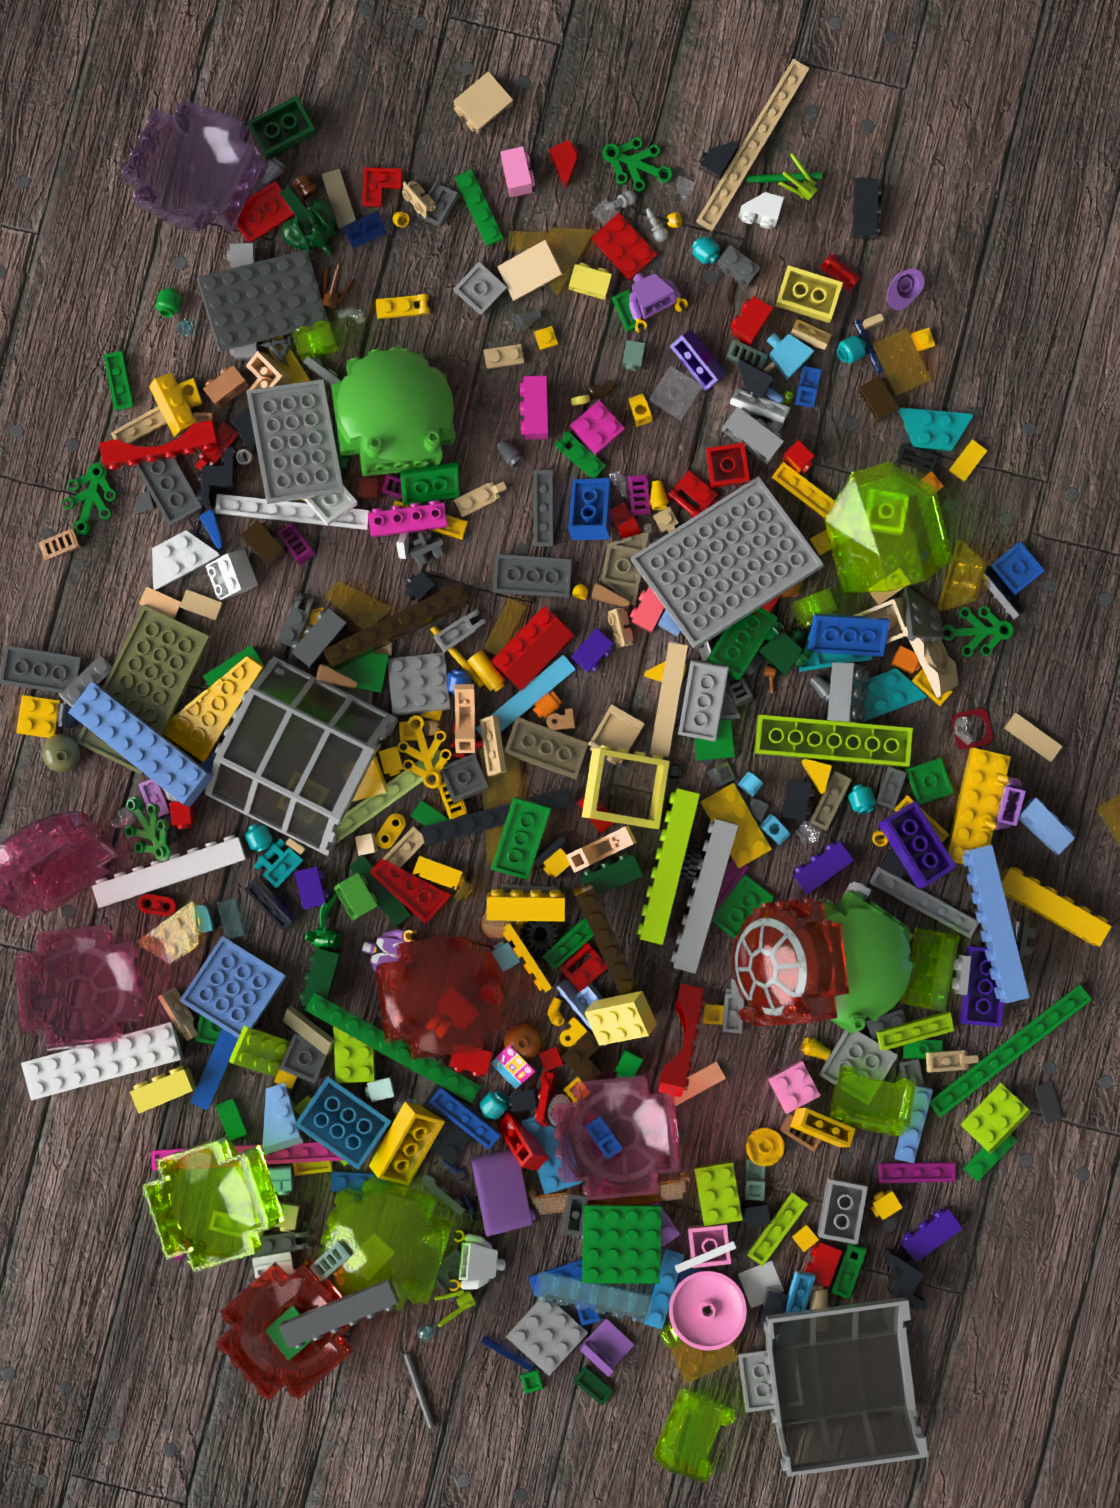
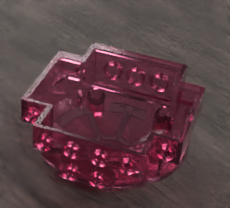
[0,811,118,920]
[14,925,144,1051]
[552,1074,682,1200]

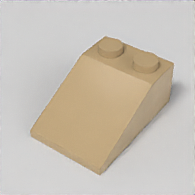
[853,597,907,644]

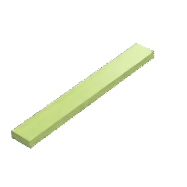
[312,749,448,846]

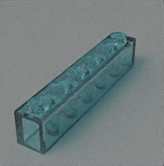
[534,1270,653,1323]

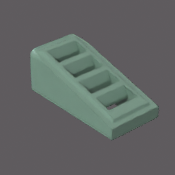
[726,340,768,369]
[310,1240,352,1281]

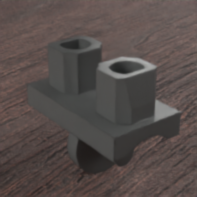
[408,531,444,566]
[1013,921,1036,958]

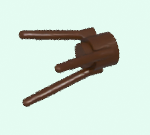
[321,263,353,309]

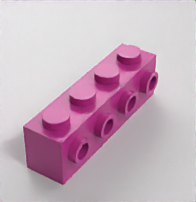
[368,500,448,538]

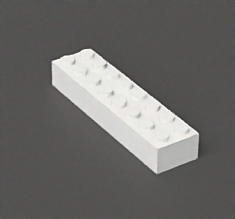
[21,1022,184,1100]

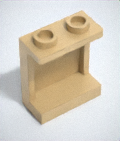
[453,71,513,134]
[588,704,645,765]

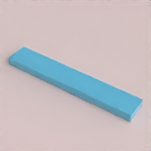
[475,655,576,736]

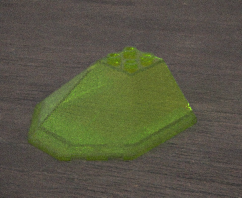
[824,462,953,592]

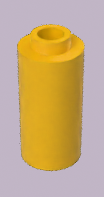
[467,650,505,692]

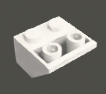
[738,192,784,229]
[206,549,258,601]

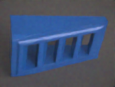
[199,509,224,551]

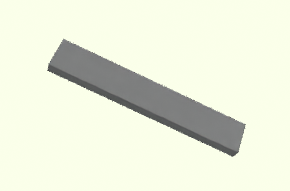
[869,866,979,939]

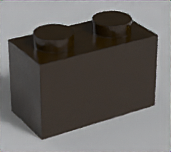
[858,376,899,423]

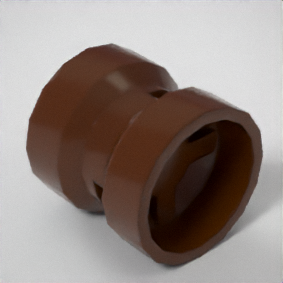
[292,173,318,200]

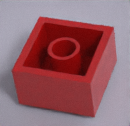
[730,296,773,347]
[705,443,750,489]

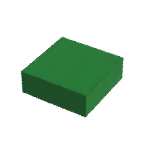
[520,1369,544,1394]

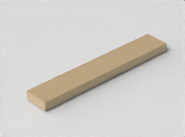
[650,641,688,757]

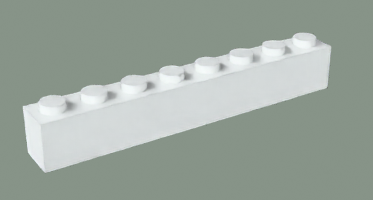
[92,835,247,908]

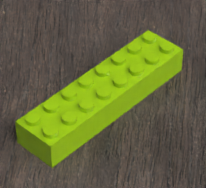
[754,715,913,767]
[636,789,700,945]

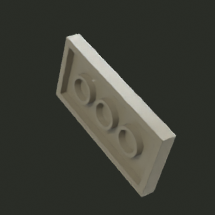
[504,717,588,780]

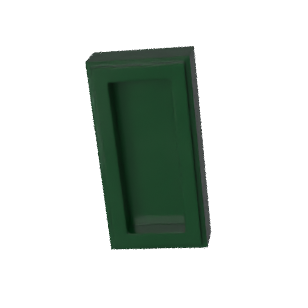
[573,1365,615,1406]

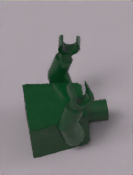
[757,621,814,676]

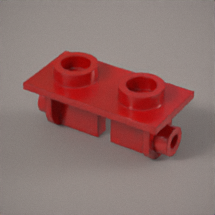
[820,253,861,292]

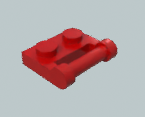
[667,470,718,518]
[558,942,608,992]

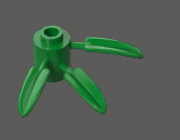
[305,894,341,950]

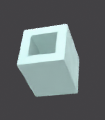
[365,1076,395,1102]

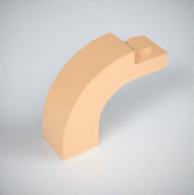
[454,684,475,753]
[566,825,637,873]

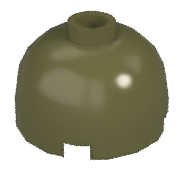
[42,734,81,772]

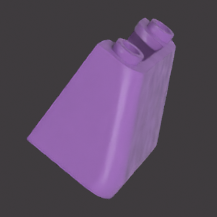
[472,1149,536,1236]

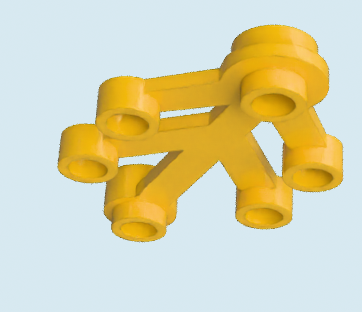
[397,715,452,788]

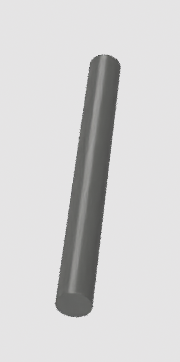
[403,1352,435,1428]

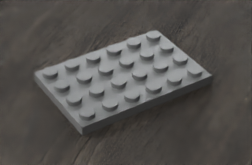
[247,379,344,504]

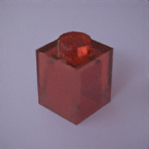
[358,478,379,500]

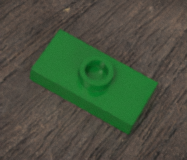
[902,1039,943,1059]

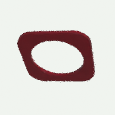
[951,708,993,749]

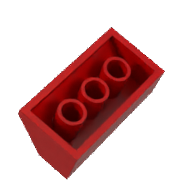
[491,606,574,691]

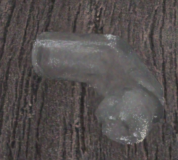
[955,716,974,745]

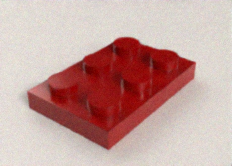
[228,181,295,243]
[591,213,657,281]

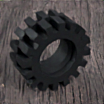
[679,846,701,883]
[520,921,558,952]

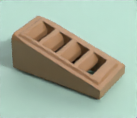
[39,528,81,561]
[591,583,630,608]
[316,664,357,688]
[780,1114,822,1152]

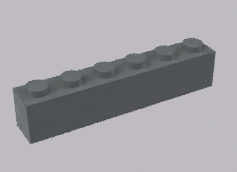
[279,1278,400,1348]

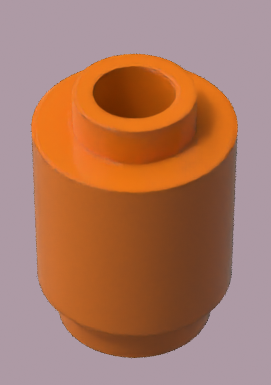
[533,691,562,719]

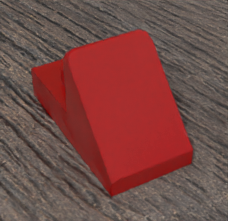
[611,502,642,539]

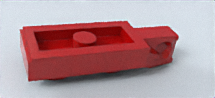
[196,422,240,471]
[535,1071,556,1127]

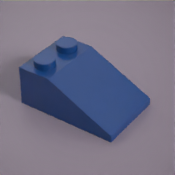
[568,478,611,540]

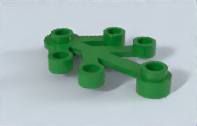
[602,137,672,192]
[62,463,117,536]
[942,606,1014,657]
[125,796,172,861]

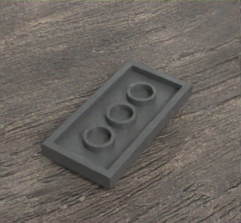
[135,441,203,527]
[493,554,572,598]
[0,645,82,693]

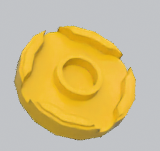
[746,1128,785,1167]

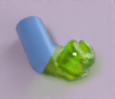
[765,388,794,405]

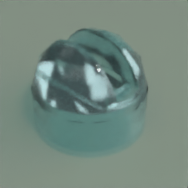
[176,319,193,337]
[417,1326,433,1342]

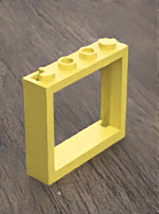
[582,745,670,829]

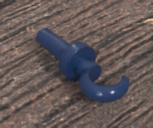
[441,1159,467,1181]
[463,1195,481,1222]

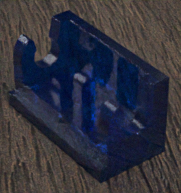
[342,211,387,249]

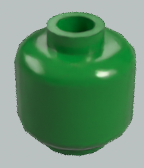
[155,287,182,317]

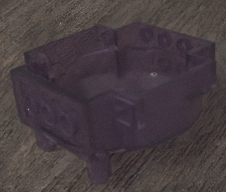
[121,99,265,231]

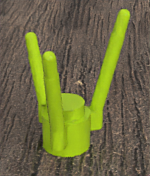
[779,153,818,200]
[434,1289,475,1327]

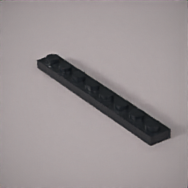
[421,787,574,846]

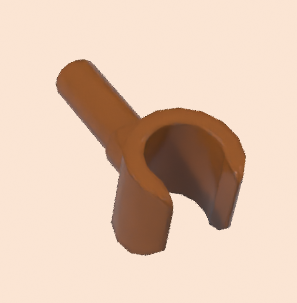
[764,666,776,693]

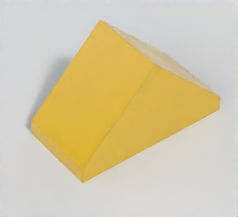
[801,759,832,794]

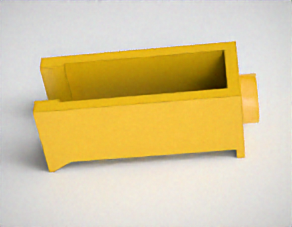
[413,856,465,890]

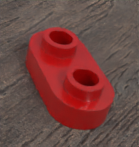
[137,894,177,916]

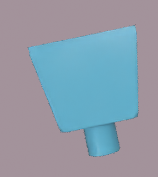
[767,333,814,380]

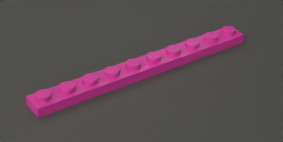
[151,1141,343,1170]

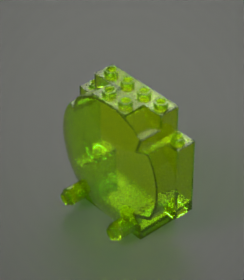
[142,1137,284,1272]
[317,1176,453,1311]

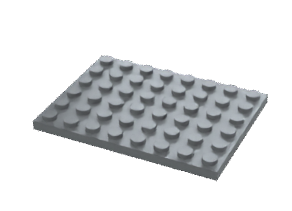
[630,476,824,650]

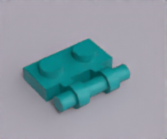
[254,838,304,888]

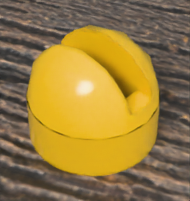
[392,212,409,228]
[666,212,682,228]
[571,584,588,600]
[872,830,888,846]

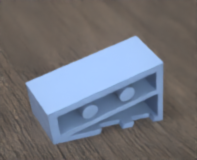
[1018,798,1075,855]

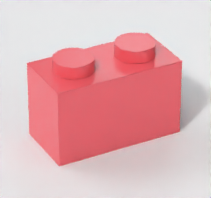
[630,587,664,633]

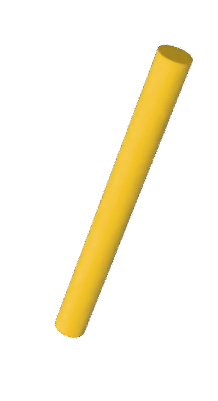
[430,625,484,688]

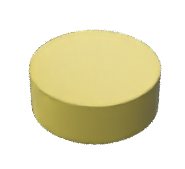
[571,395,590,406]

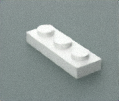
[730,388,790,423]

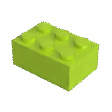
[333,1022,376,1083]
[960,1083,1031,1154]
[694,1160,742,1227]

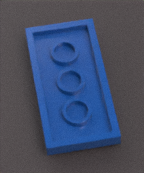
[808,613,890,657]

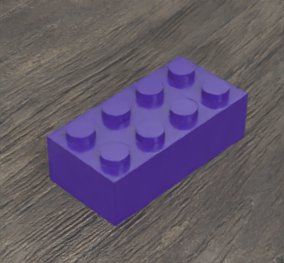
[878,801,956,889]
[959,946,1004,1027]

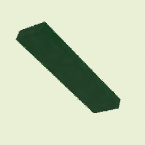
[348,855,411,927]

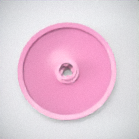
[669,1271,747,1350]

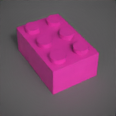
[520,376,548,440]

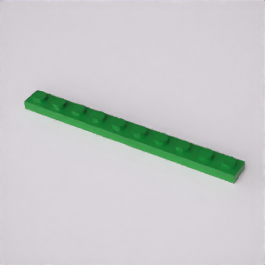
[929,984,1092,1117]
[305,993,481,1104]

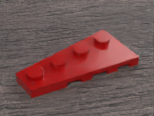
[369,858,451,924]

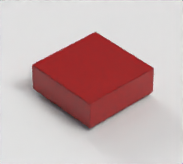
[538,1047,563,1071]

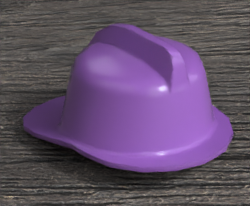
[887,268,925,310]

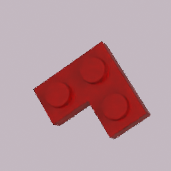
[362,167,402,207]

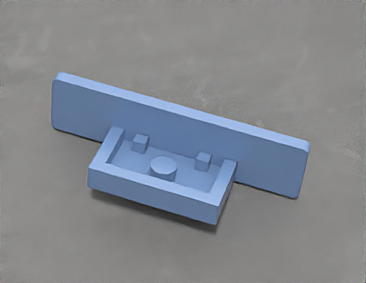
[556,978,608,1046]

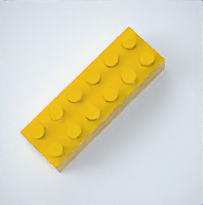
[946,748,1011,865]
[1000,867,1111,946]

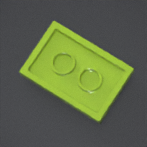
[229,1026,291,1077]

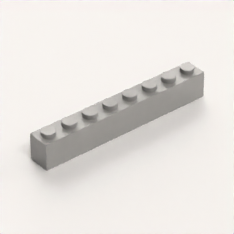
[670,818,738,974]

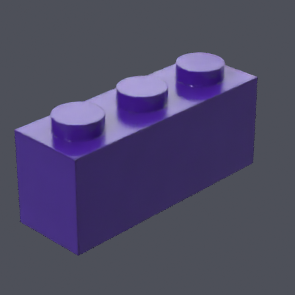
[670,330,727,391]
[792,841,854,894]
[900,1208,963,1263]

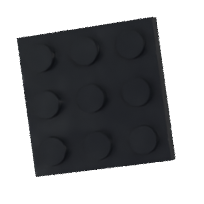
[422,1084,484,1165]

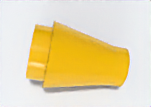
[650,481,669,510]
[801,1037,831,1061]

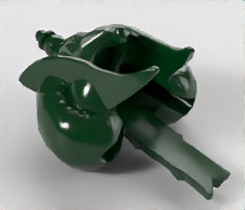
[279,184,339,257]

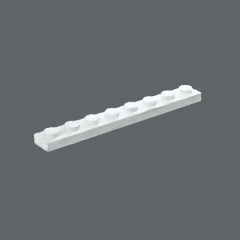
[215,494,370,530]

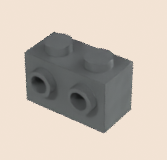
[717,245,760,287]

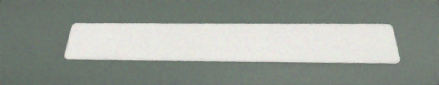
[675,1241,736,1273]

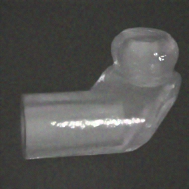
[337,307,365,324]
[609,471,628,498]
[643,524,660,546]

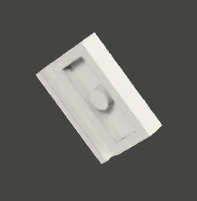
[252,1251,295,1286]

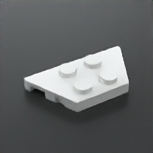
[152,530,220,591]

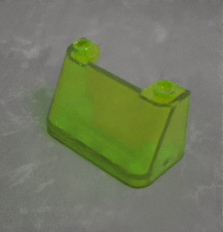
[828,1066,916,1136]
[654,1388,736,1483]

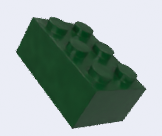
[247,96,317,161]
[580,853,643,896]
[299,947,342,1006]

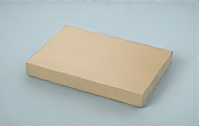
[497,240,563,301]

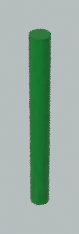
[746,172,822,183]

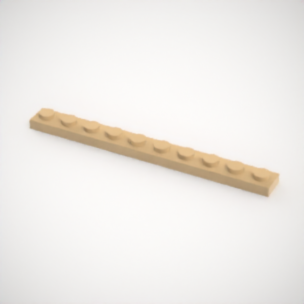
[696,59,809,232]

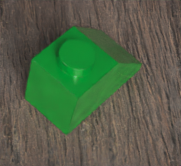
[615,1049,643,1080]

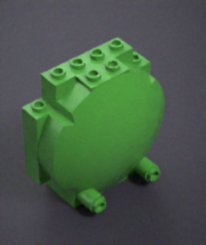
[330,347,456,476]
[780,890,915,1035]

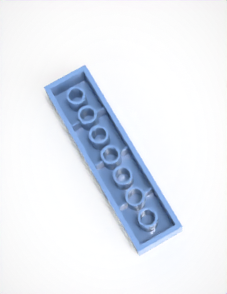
[68,682,214,807]
[962,845,1029,1003]

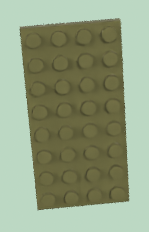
[76,605,211,775]

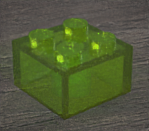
[292,321,338,361]
[790,588,838,628]

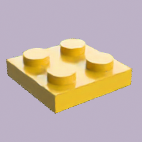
[16,695,61,738]

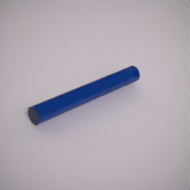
[853,319,883,374]
[481,1336,534,1372]

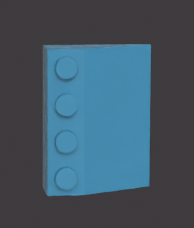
[295,1077,391,1170]

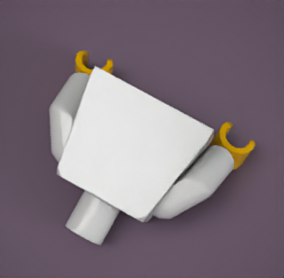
[449,1230,505,1291]

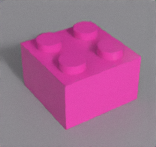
[570,400,625,456]

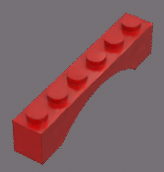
[99,420,219,470]
[658,984,705,1097]

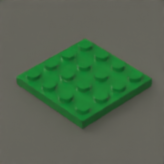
[582,1204,662,1284]

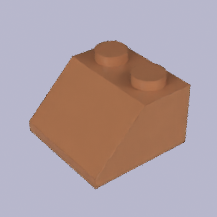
[203,366,249,410]

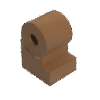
[546,709,575,731]

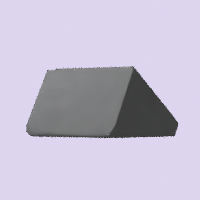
[707,762,736,788]

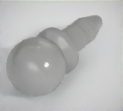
[606,190,637,210]
[646,208,668,242]

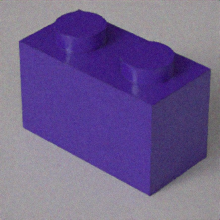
[571,628,614,673]
[294,866,329,909]

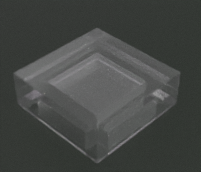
[591,199,618,225]

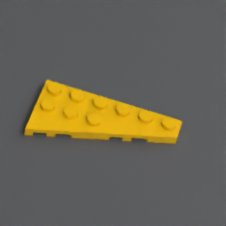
[164,656,264,762]

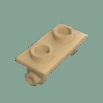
[402,181,436,219]
[608,608,634,649]

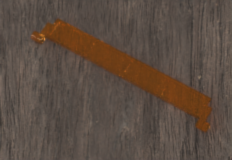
[526,1173,690,1215]

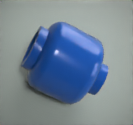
[446,668,472,697]

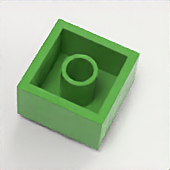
[333,873,378,921]

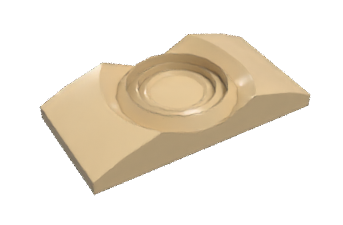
[904,626,958,697]

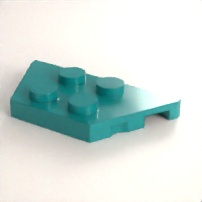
[899,408,973,451]
[799,631,872,672]
[863,668,926,722]

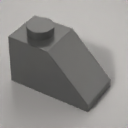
[561,1194,588,1237]

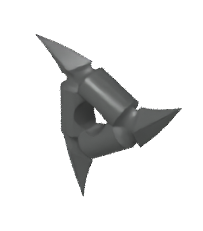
[258,334,292,367]

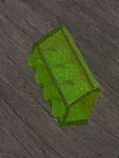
[901,928,960,1012]

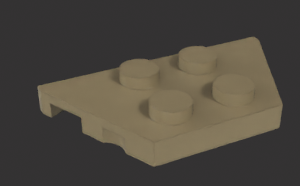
[601,532,649,605]

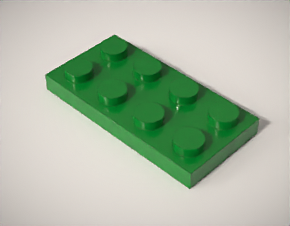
[706,607,778,681]
[491,796,551,880]

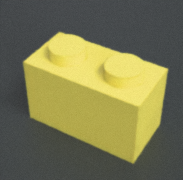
[569,263,612,300]

